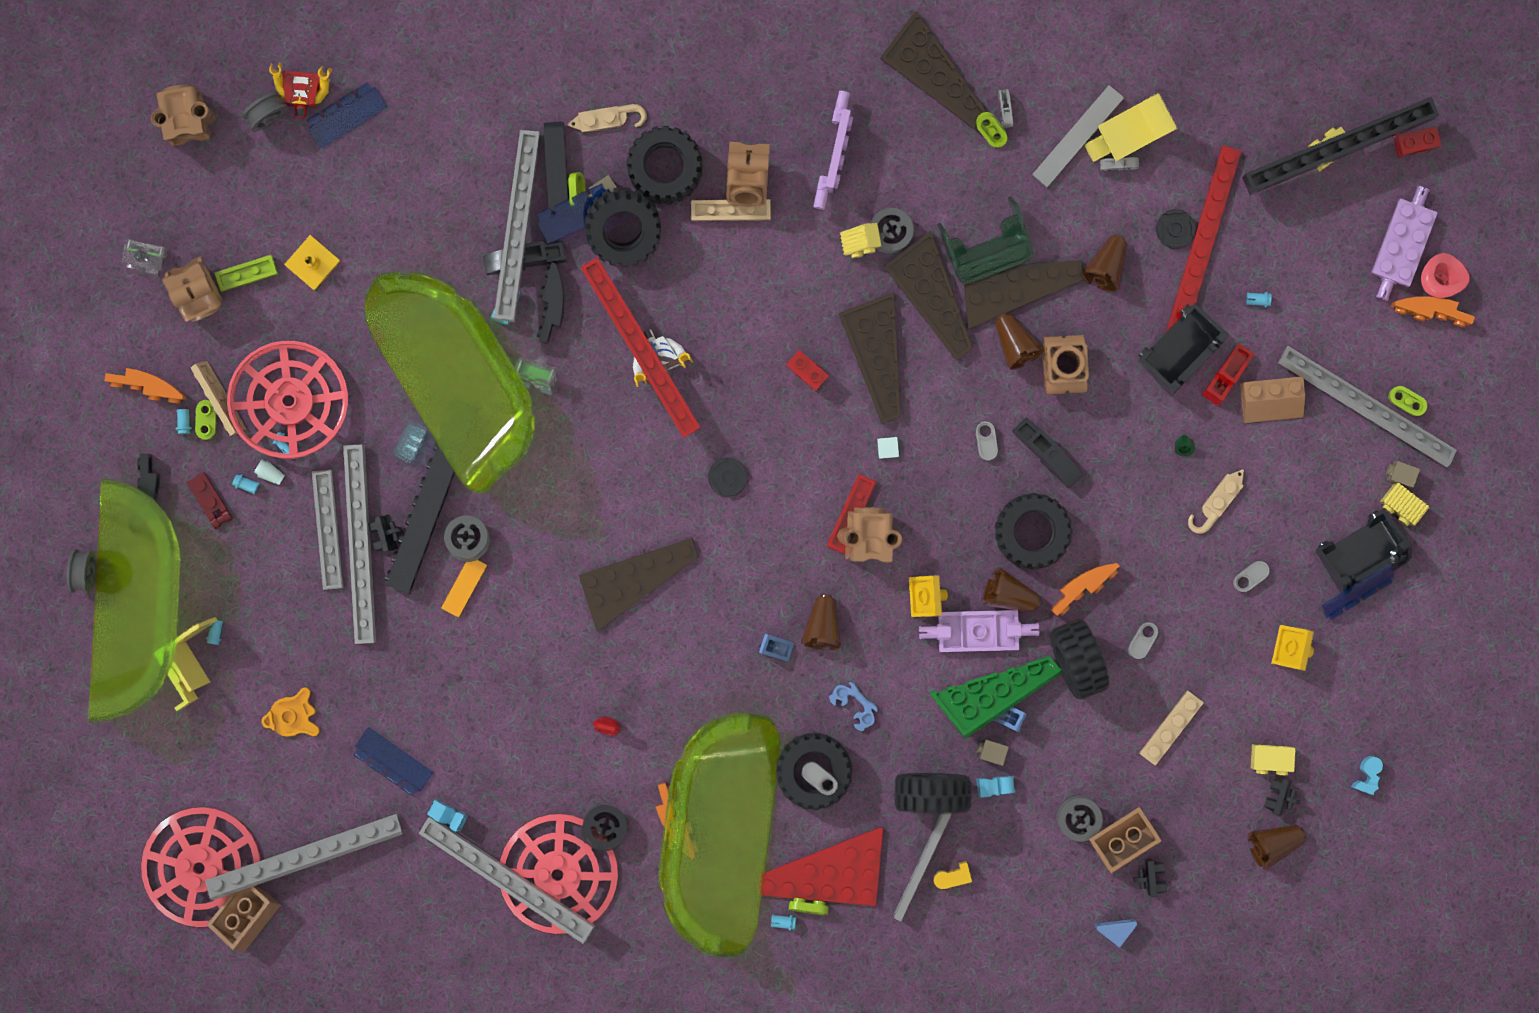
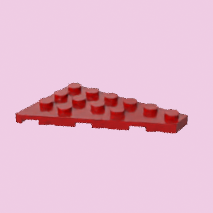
[757,827,883,906]

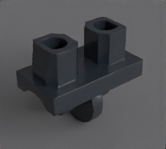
[368,515,403,552]
[1264,779,1300,816]
[1133,859,1167,898]

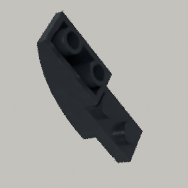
[483,241,566,275]
[537,262,564,344]
[1012,417,1083,489]
[129,454,160,534]

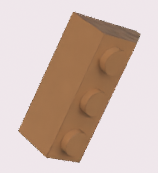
[1240,376,1305,423]
[1089,807,1161,875]
[207,885,281,952]

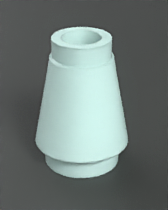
[254,459,285,485]

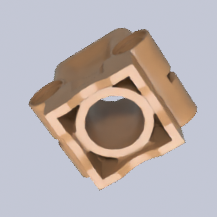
[151,84,216,146]
[726,142,770,207]
[162,256,223,322]
[1042,335,1089,395]
[837,507,902,562]

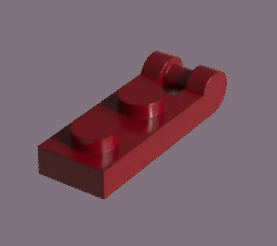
[186,472,233,529]

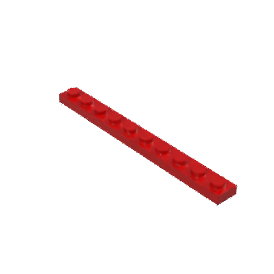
[1165,145,1241,333]
[580,257,701,438]

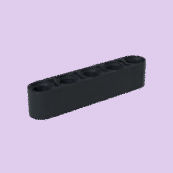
[544,121,570,219]

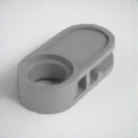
[998,89,1013,128]
[1100,157,1139,171]
[976,421,998,461]
[1233,561,1269,592]
[1128,622,1158,659]
[802,762,837,795]

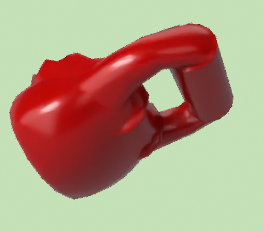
[592,717,621,736]

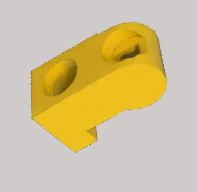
[933,861,972,889]

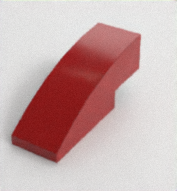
[1201,343,1254,406]

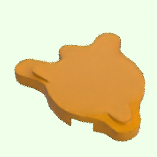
[261,687,320,737]

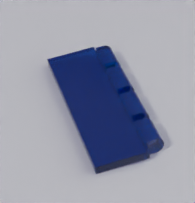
[307,83,387,149]
[537,183,611,244]
[1322,563,1394,620]
[354,727,433,796]

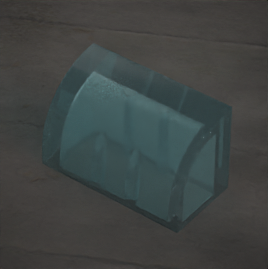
[391,419,430,465]

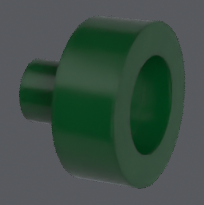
[1174,435,1195,456]

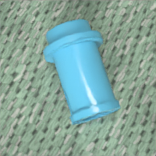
[1246,292,1271,308]
[176,409,192,434]
[271,431,290,453]
[232,474,260,495]
[206,620,223,645]
[771,914,796,931]

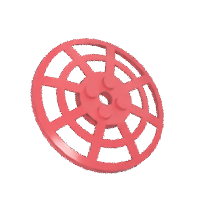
[227,341,348,459]
[141,807,261,927]
[500,814,618,934]

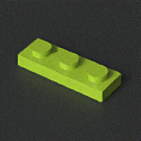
[215,255,278,292]

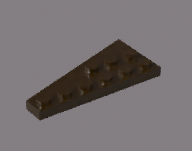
[880,11,986,130]
[884,231,972,361]
[963,260,1083,329]
[839,292,900,424]
[579,538,698,632]

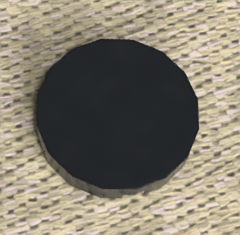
[1156,209,1196,249]
[708,458,747,497]

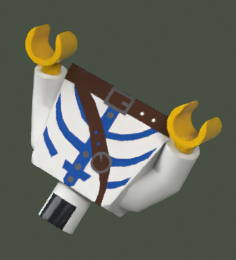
[633,329,693,387]

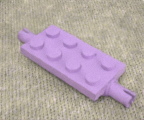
[813,91,853,210]
[1371,186,1438,301]
[919,610,1039,652]

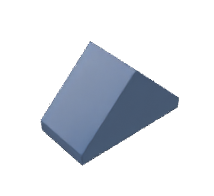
[759,633,794,661]
[994,707,1026,732]
[1095,919,1137,948]

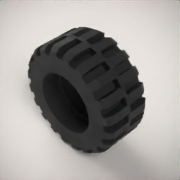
[627,126,703,205]
[585,187,661,267]
[994,493,1072,569]
[1050,619,1110,700]
[776,733,852,810]
[895,773,971,814]

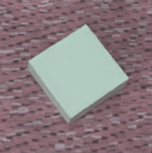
[877,437,899,459]

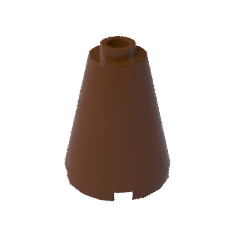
[1082,235,1128,292]
[995,313,1044,370]
[983,568,1041,612]
[801,594,841,650]
[1248,825,1306,870]

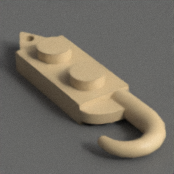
[568,104,647,133]
[1188,469,1244,534]

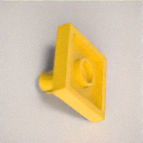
[284,235,341,291]
[909,575,948,617]
[1272,625,1314,671]

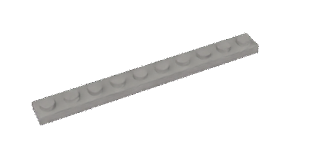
[494,130,541,322]
[1278,346,1457,467]
[343,444,376,644]
[205,814,403,901]
[419,816,595,944]

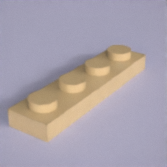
[691,199,771,221]
[191,361,247,436]
[1139,690,1203,766]

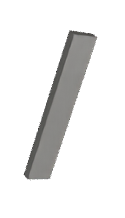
[1032,85,1124,188]
[312,470,344,590]
[893,814,951,921]

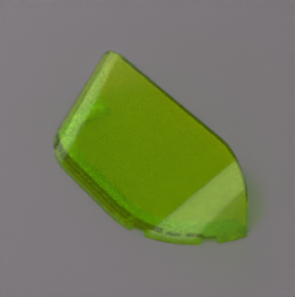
[364,271,535,493]
[88,479,180,722]
[659,713,780,957]

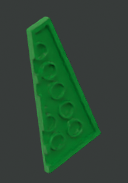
[930,656,1062,739]

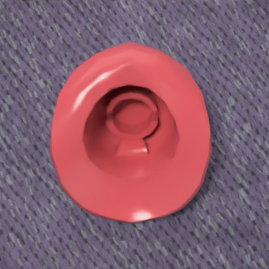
[1421,253,1470,298]

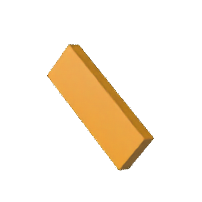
[441,560,487,618]

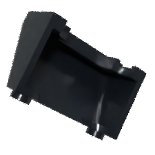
[1138,302,1229,397]
[1316,509,1412,598]

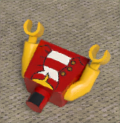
[269,63,332,118]

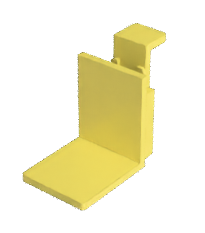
[1085,93,1177,162]
[155,617,217,711]

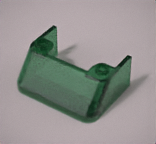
[937,196,1033,284]

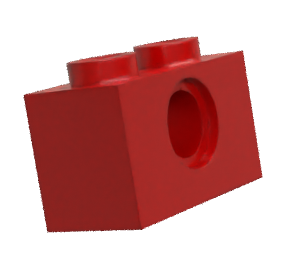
[1393,126,1441,158]
[786,350,829,392]

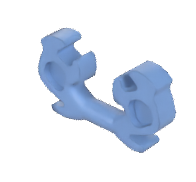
[829,682,878,731]

